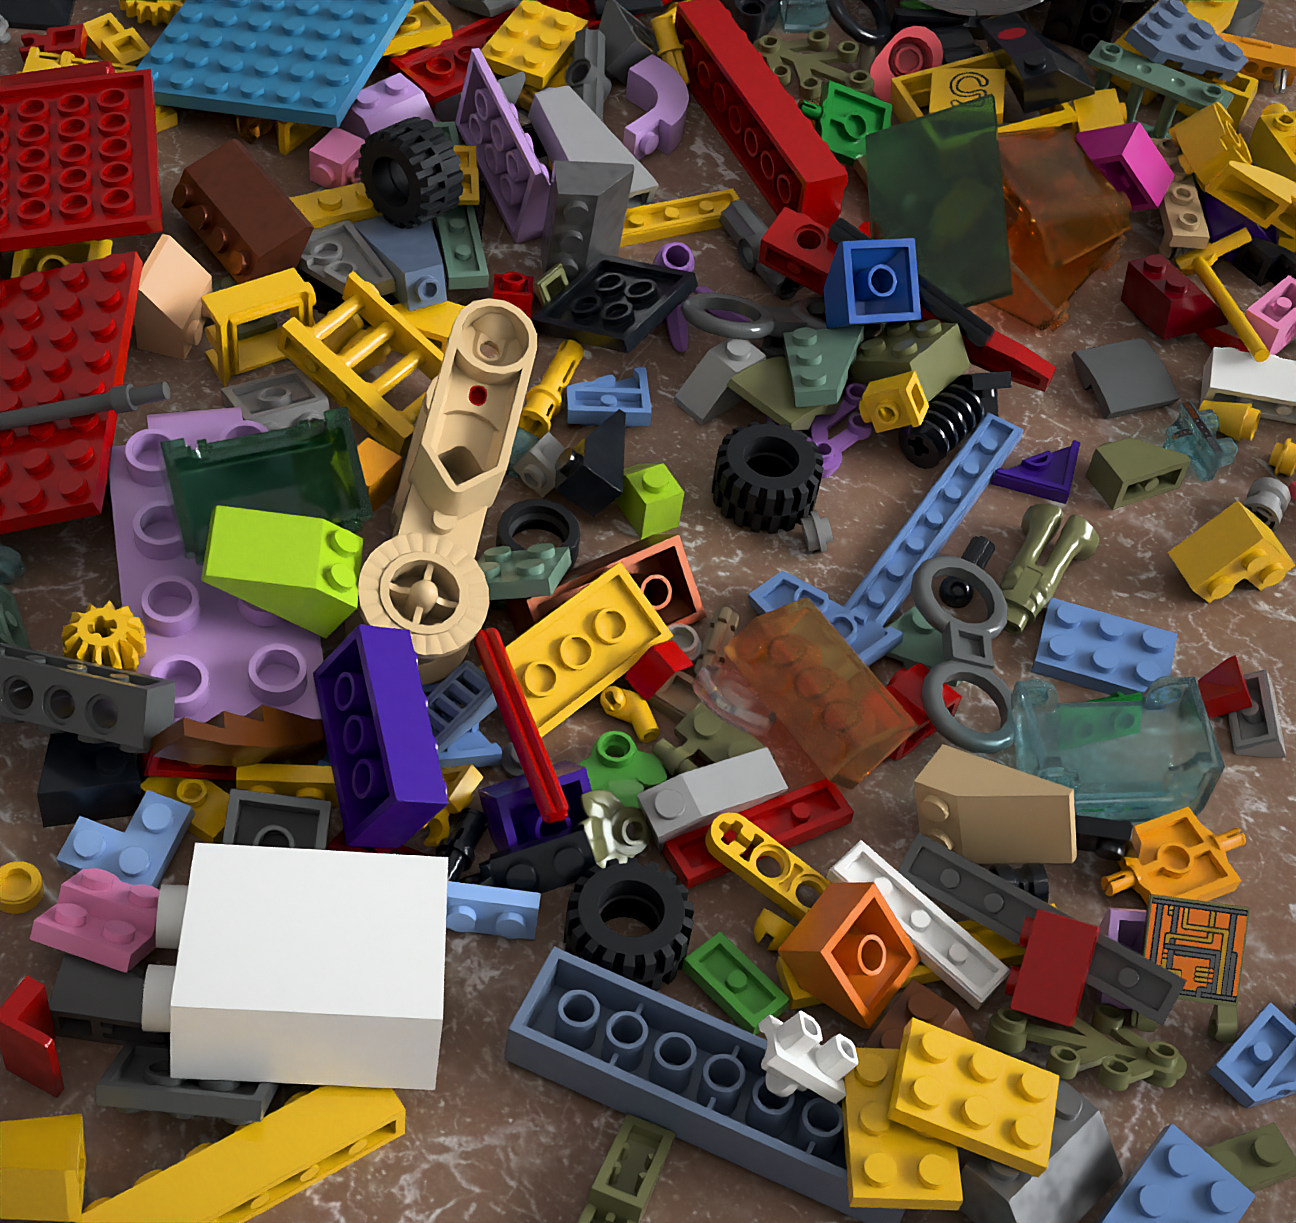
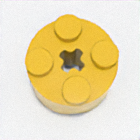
[1168,102,1252,192]

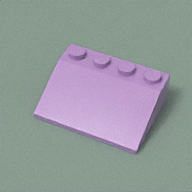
[455,48,551,244]

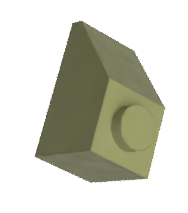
[1086,437,1191,510]

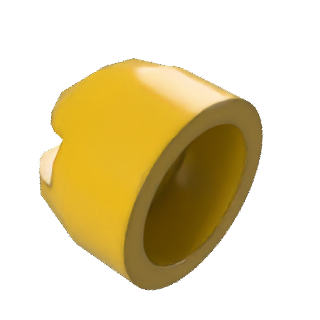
[753,908,795,951]

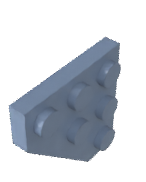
[1124,0,1249,82]

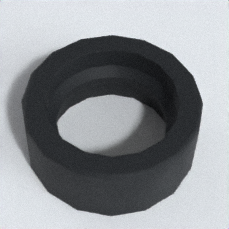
[496,499,580,571]

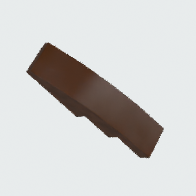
[152,705,327,767]

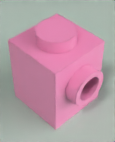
[309,128,365,189]

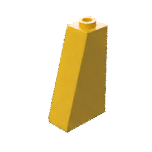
[0,1113,86,1222]

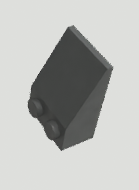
[222,789,332,850]

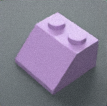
[340,73,437,140]

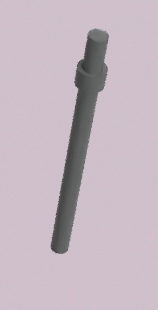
[0,382,171,431]

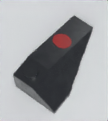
[979,12,1095,114]

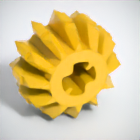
[61,600,147,672]

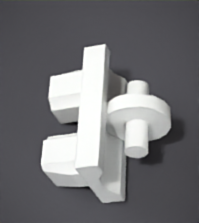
[758,1010,858,1104]

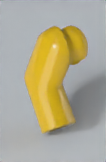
[600,686,660,743]

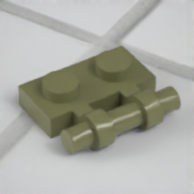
[652,696,775,777]

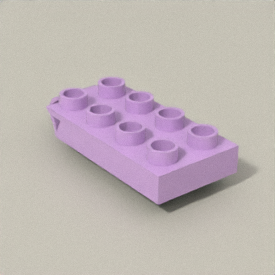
[108,407,327,770]

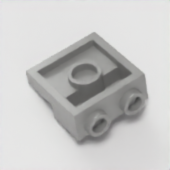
[221,369,333,441]

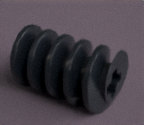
[899,384,985,469]

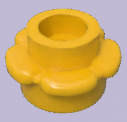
[1268,438,1296,477]

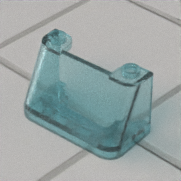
[1011,676,1225,824]

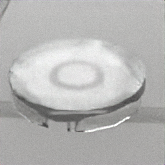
[692,664,779,736]

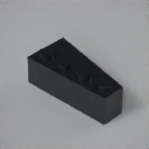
[37,709,142,828]

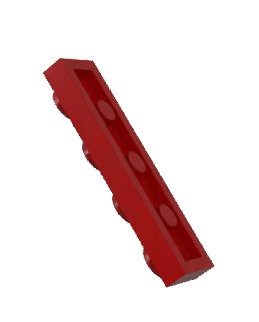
[663,777,854,889]

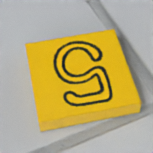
[929,68,1005,124]

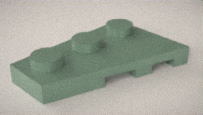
[783,326,864,408]

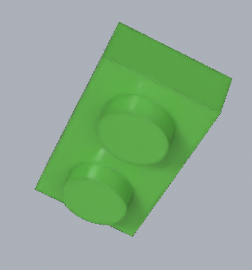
[682,931,790,1035]

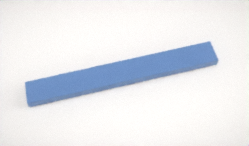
[843,412,1024,628]

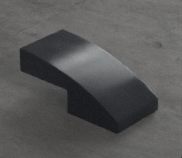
[1233,235,1296,287]

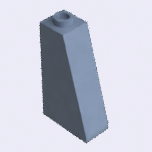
[352,215,447,311]

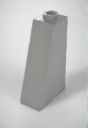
[528,85,658,209]

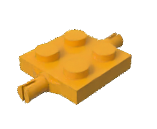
[1101,806,1246,905]

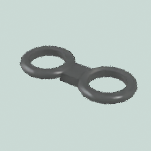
[681,292,882,343]
[911,555,1022,754]

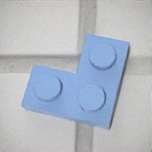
[56,790,195,888]

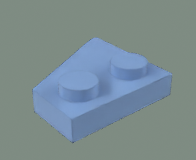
[1208,1002,1296,1109]

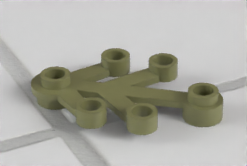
[753,29,874,100]
[985,1004,1187,1091]

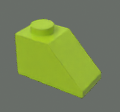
[614,463,684,540]

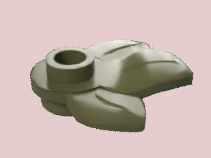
[578,790,652,869]

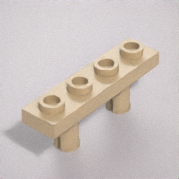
[1150,138,1210,258]

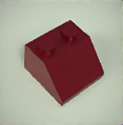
[1121,254,1228,340]

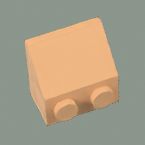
[134,234,213,360]

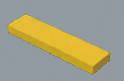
[619,188,740,248]

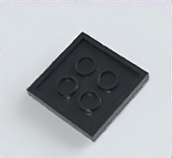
[531,254,698,354]

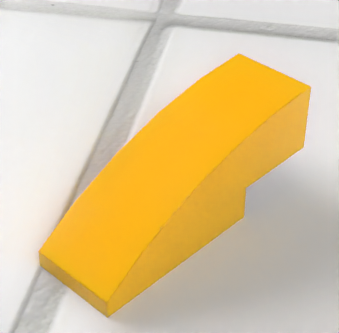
[1205,161,1296,239]

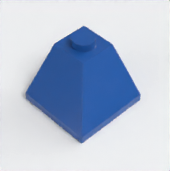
[823,238,921,329]

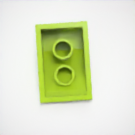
[201,505,363,638]

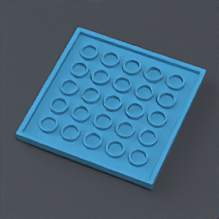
[134,0,414,128]

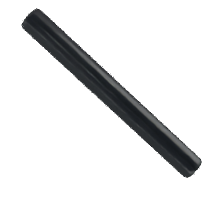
[828,218,995,348]

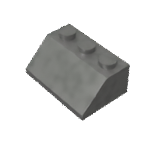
[541,160,635,282]
[959,1078,1123,1223]

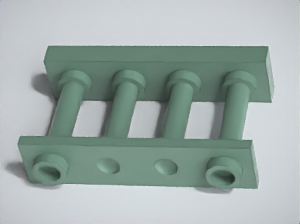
[1086,40,1235,180]

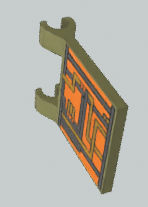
[1130,894,1250,1043]

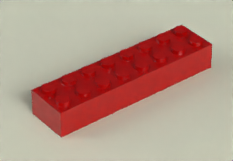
[674,0,848,229]

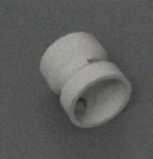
[1243,477,1291,532]

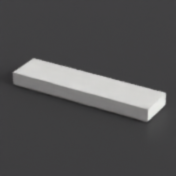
[826,840,1011,1010]

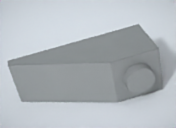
[637,747,789,852]

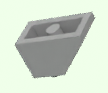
[674,338,767,426]

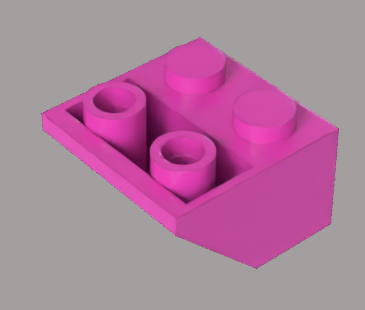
[1075,122,1175,212]

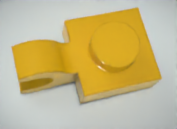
[421,764,483,847]

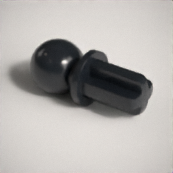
[939,536,995,608]

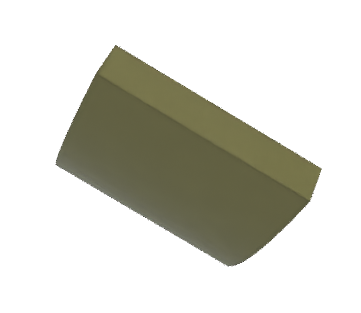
[726,356,843,430]

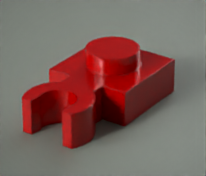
[19,24,88,62]

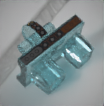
[1163,401,1238,482]

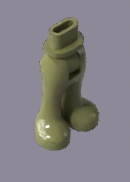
[1000,504,1100,635]

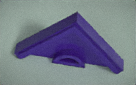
[991,440,1080,504]

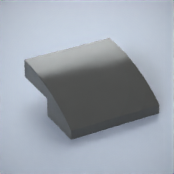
[1071,337,1180,420]

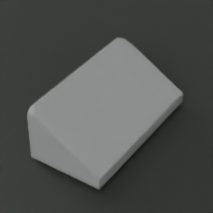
[1228,669,1286,758]

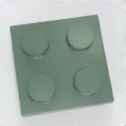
[477,543,572,600]

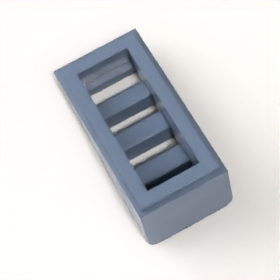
[427,660,498,755]

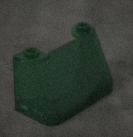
[157,407,373,565]

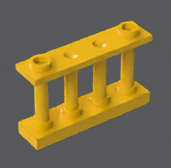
[277,271,444,457]

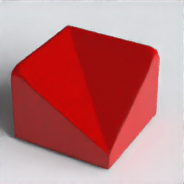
[624,640,693,700]
[1197,655,1253,719]

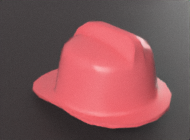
[869,26,943,104]

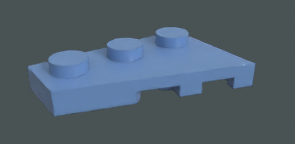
[748,570,903,691]

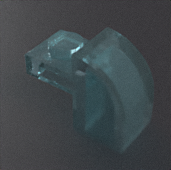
[779,0,832,33]

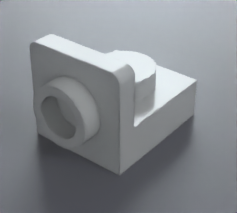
[512,432,566,498]

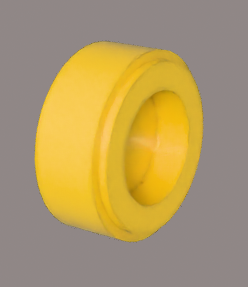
[0,861,44,914]

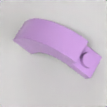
[623,54,689,160]

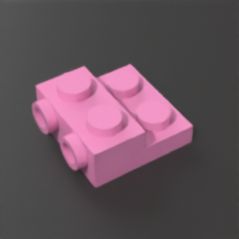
[30,868,160,973]

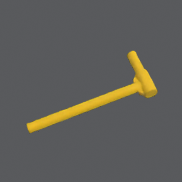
[1174,227,1270,362]

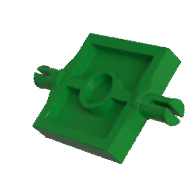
[797,80,907,166]

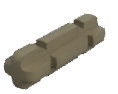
[693,606,739,685]

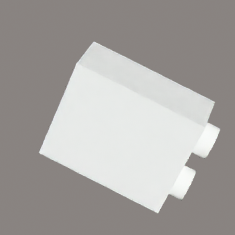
[142,843,448,1090]

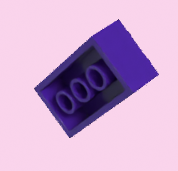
[313,624,448,848]

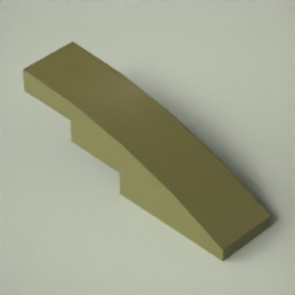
[578,1113,676,1223]

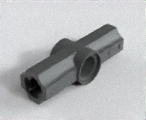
[564,28,612,122]
[720,199,804,300]

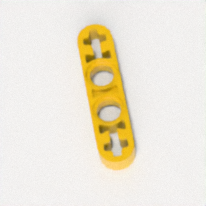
[705,812,831,922]

